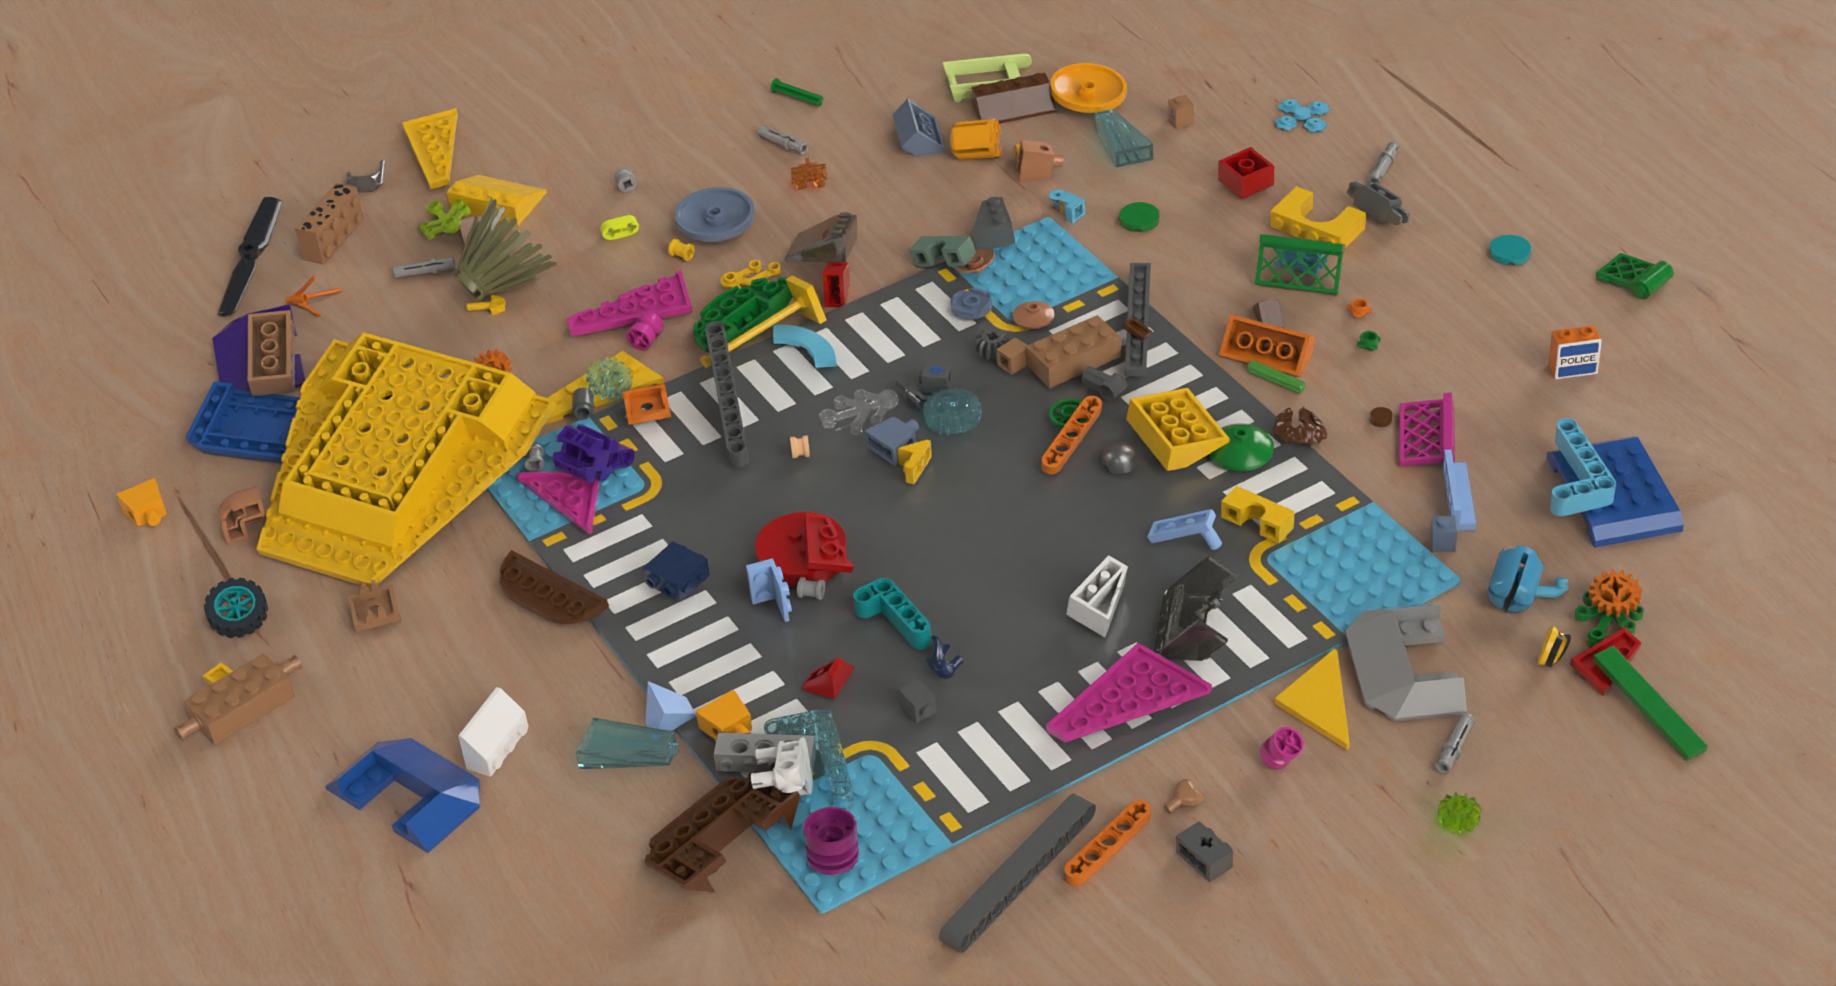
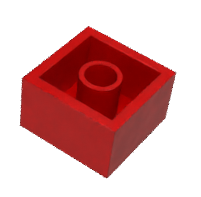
[1218,147,1275,199]

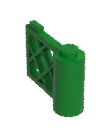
[1596,253,1674,299]

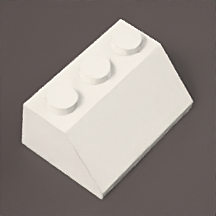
[458,687,528,777]

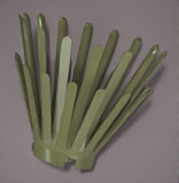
[452,197,557,302]

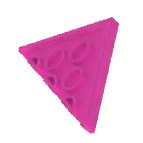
[516,471,600,534]

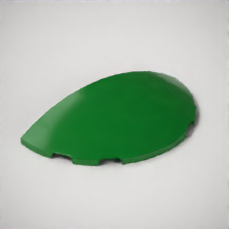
[693,277,793,353]

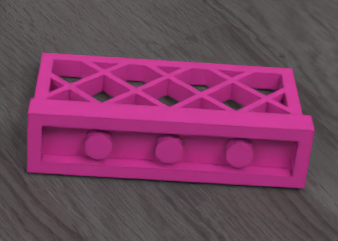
[1400,392,1455,467]

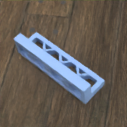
[1443,450,1476,531]

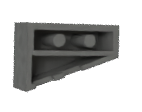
[972,197,1015,250]

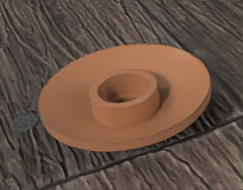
[956,248,995,273]
[1013,301,1054,329]

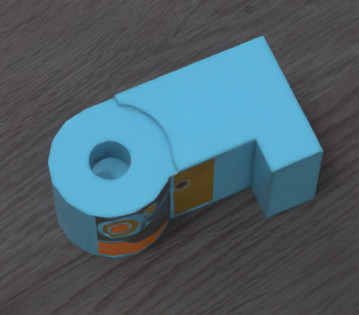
[1049,190,1085,224]

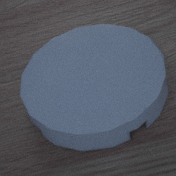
[951,288,992,320]

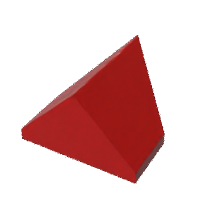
[801,657,855,700]

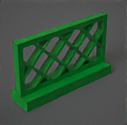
[1255,234,1345,294]

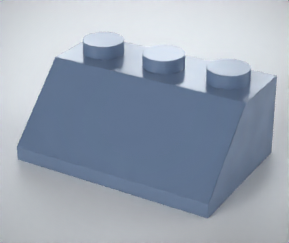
[893,98,946,156]

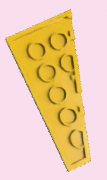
[402,108,458,190]

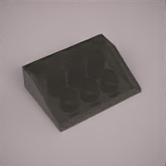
[785,212,857,262]

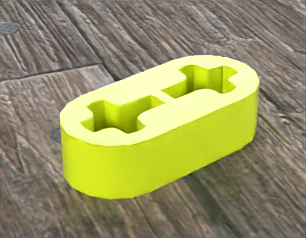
[600,215,639,240]

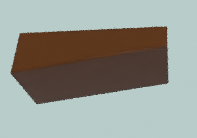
[1123,317,1152,340]

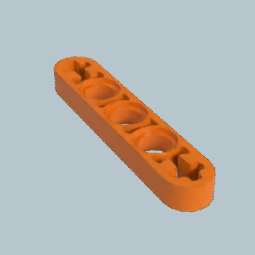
[1041,396,1102,475]
[1064,800,1151,886]

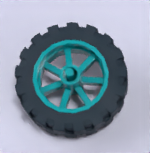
[204,578,268,638]

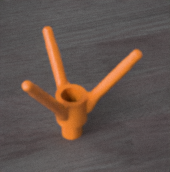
[285,275,342,317]

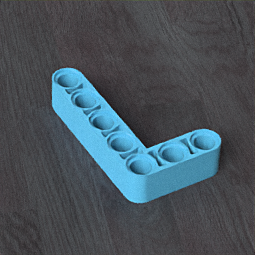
[1550,418,1616,516]

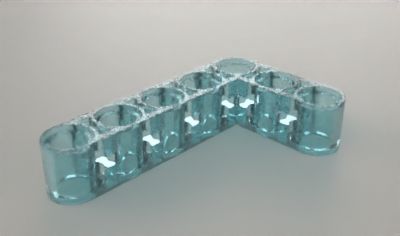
[764,709,854,811]

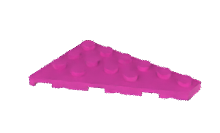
[1046,643,1212,743]

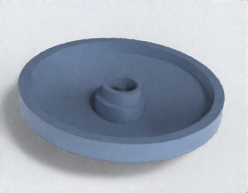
[675,187,755,242]

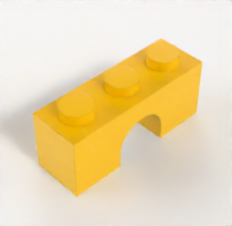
[1221,486,1294,543]

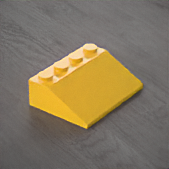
[446,175,547,226]
[1126,388,1230,471]

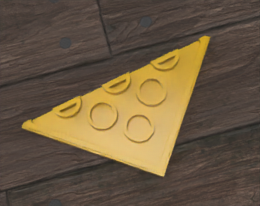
[1274,649,1350,750]

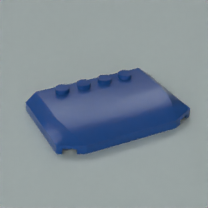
[186,382,300,463]

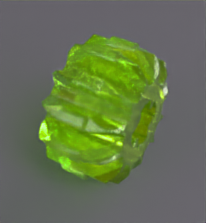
[1437,792,1481,835]

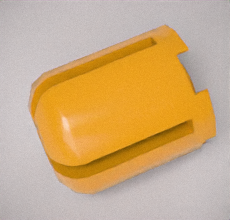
[950,119,1002,160]

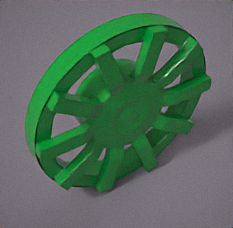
[1049,399,1090,429]

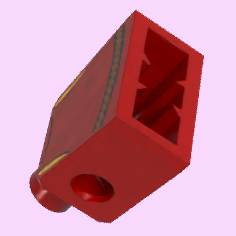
[823,261,850,307]

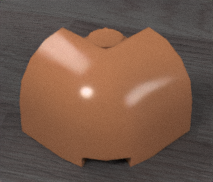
[219,486,266,545]

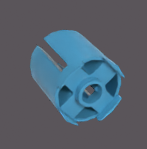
[1487,545,1544,613]

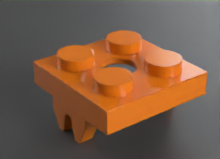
[622,384,671,425]

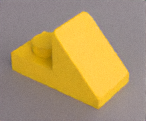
[898,439,932,485]

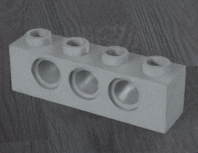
[714,733,816,774]

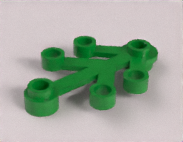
[1575,590,1644,648]

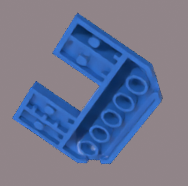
[325,738,480,853]

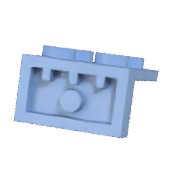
[746,558,792,622]

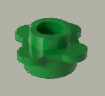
[1357,331,1381,350]

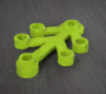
[419,199,471,240]

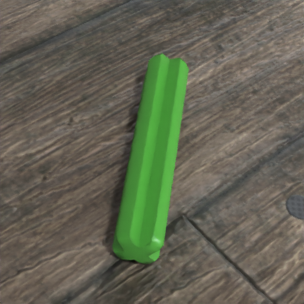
[1247,360,1305,393]

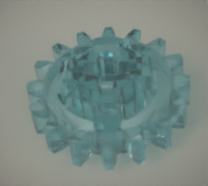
[586,356,633,401]

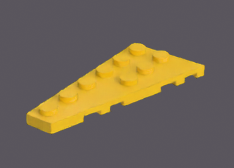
[544,351,664,426]

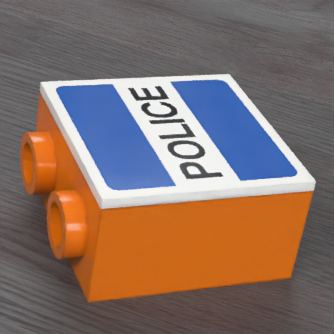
[1548,325,1602,379]

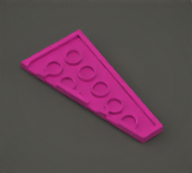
[567,270,693,337]

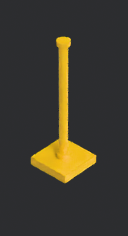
[700,275,826,368]

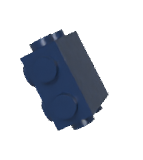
[643,541,710,602]

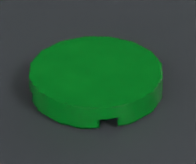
[1119,202,1160,232]

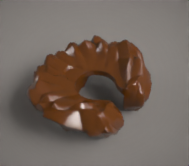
[1273,406,1327,446]

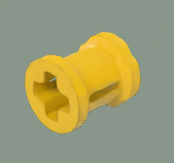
[668,238,695,261]

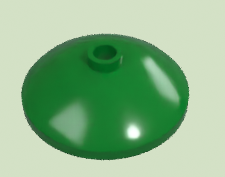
[1208,423,1274,471]

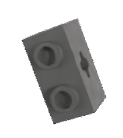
[1176,821,1233,882]

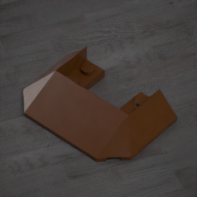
[644,771,800,892]

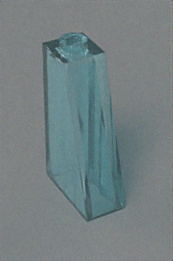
[1095,109,1153,168]
[576,718,679,769]

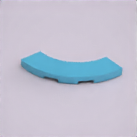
[773,325,837,368]

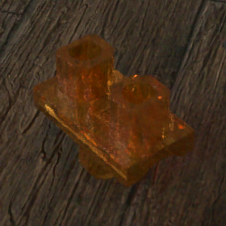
[791,158,827,190]

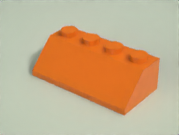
[1219,314,1317,377]

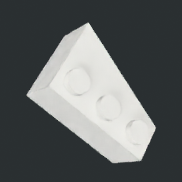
[1066,555,1128,637]

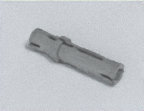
[758,125,808,155]
[1367,142,1400,184]
[393,257,456,279]
[1435,713,1475,774]

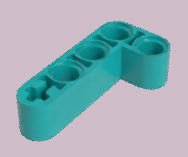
[853,578,932,650]

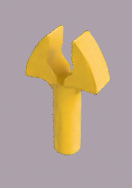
[466,295,506,315]

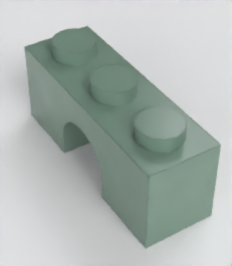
[909,236,977,267]

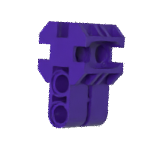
[552,424,635,482]

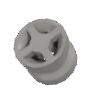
[615,168,637,192]

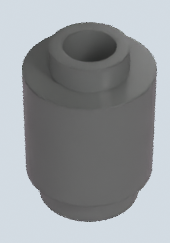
[572,388,594,419]

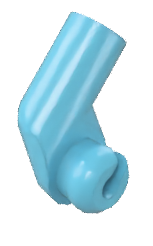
[1535,577,1569,599]

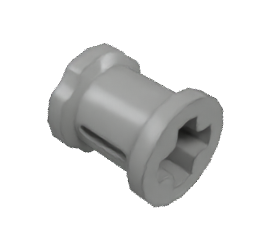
[525,444,545,472]
[797,577,825,600]

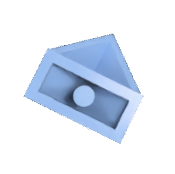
[645,681,696,741]

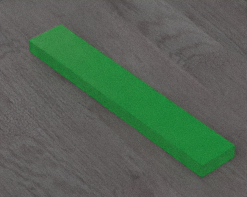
[1593,646,1708,761]

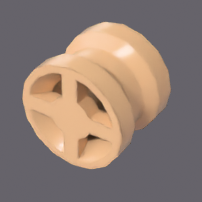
[790,435,810,459]

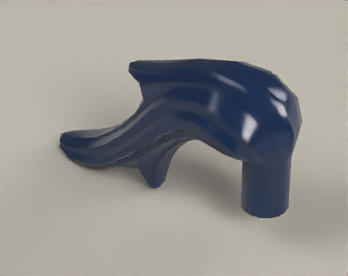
[926,635,964,679]

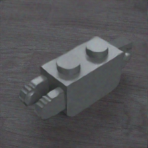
[1347,181,1410,225]

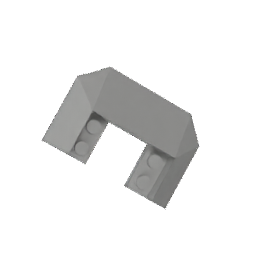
[1345,604,1467,722]

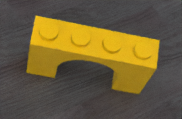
[1270,186,1366,248]

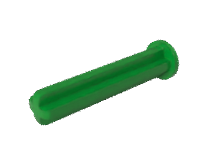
[770,78,823,106]

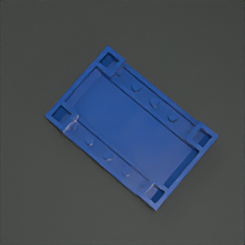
[1547,436,1684,548]

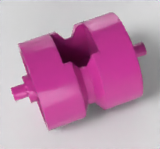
[626,312,664,351]
[1260,727,1304,770]

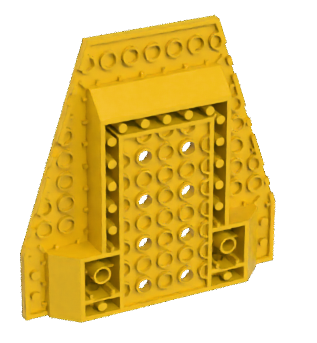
[257,332,557,588]

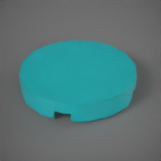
[1490,235,1532,265]

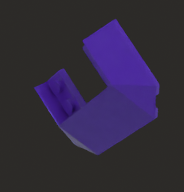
[212,305,306,391]

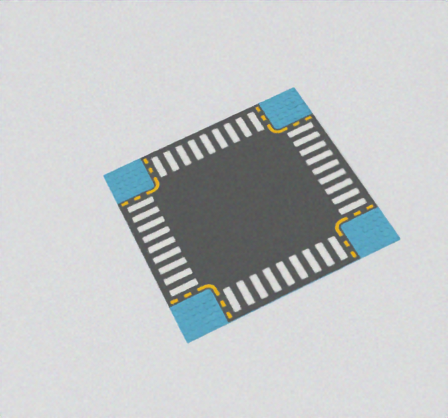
[487,217,1460,914]

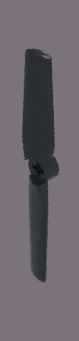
[218,197,282,316]

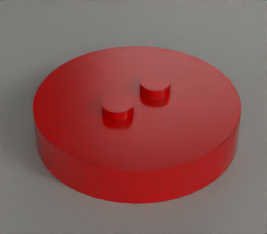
[755,512,847,588]

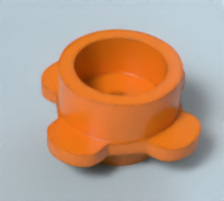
[1347,298,1372,318]

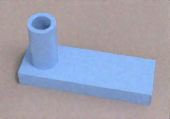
[1147,509,1222,550]

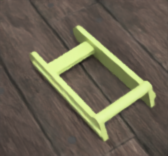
[943,54,1032,102]

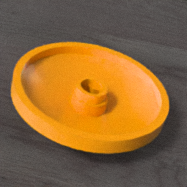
[1050,63,1127,113]

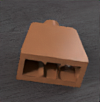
[1016,139,1064,182]

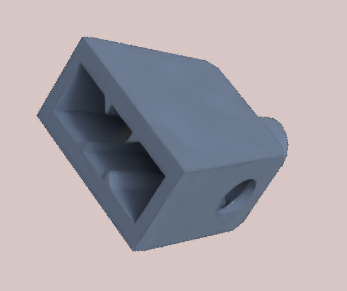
[865,417,919,466]

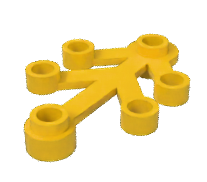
[720,260,781,290]

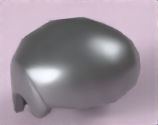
[1102,442,1137,474]

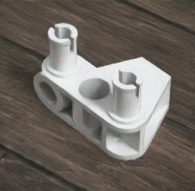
[751,737,813,795]

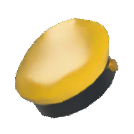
[1537,625,1571,668]

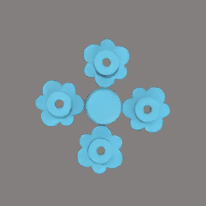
[1275,99,1330,133]

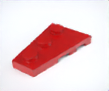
[804,513,854,573]
[1570,627,1642,696]

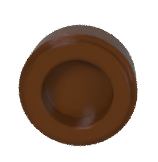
[1370,407,1393,427]

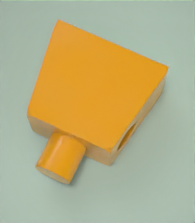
[116,478,166,526]
[696,690,752,740]

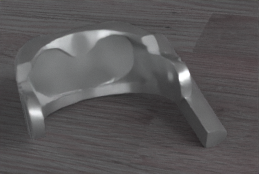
[346,160,386,192]

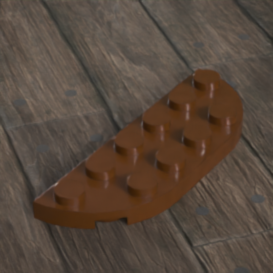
[500,550,609,624]

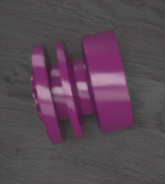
[803,807,859,875]

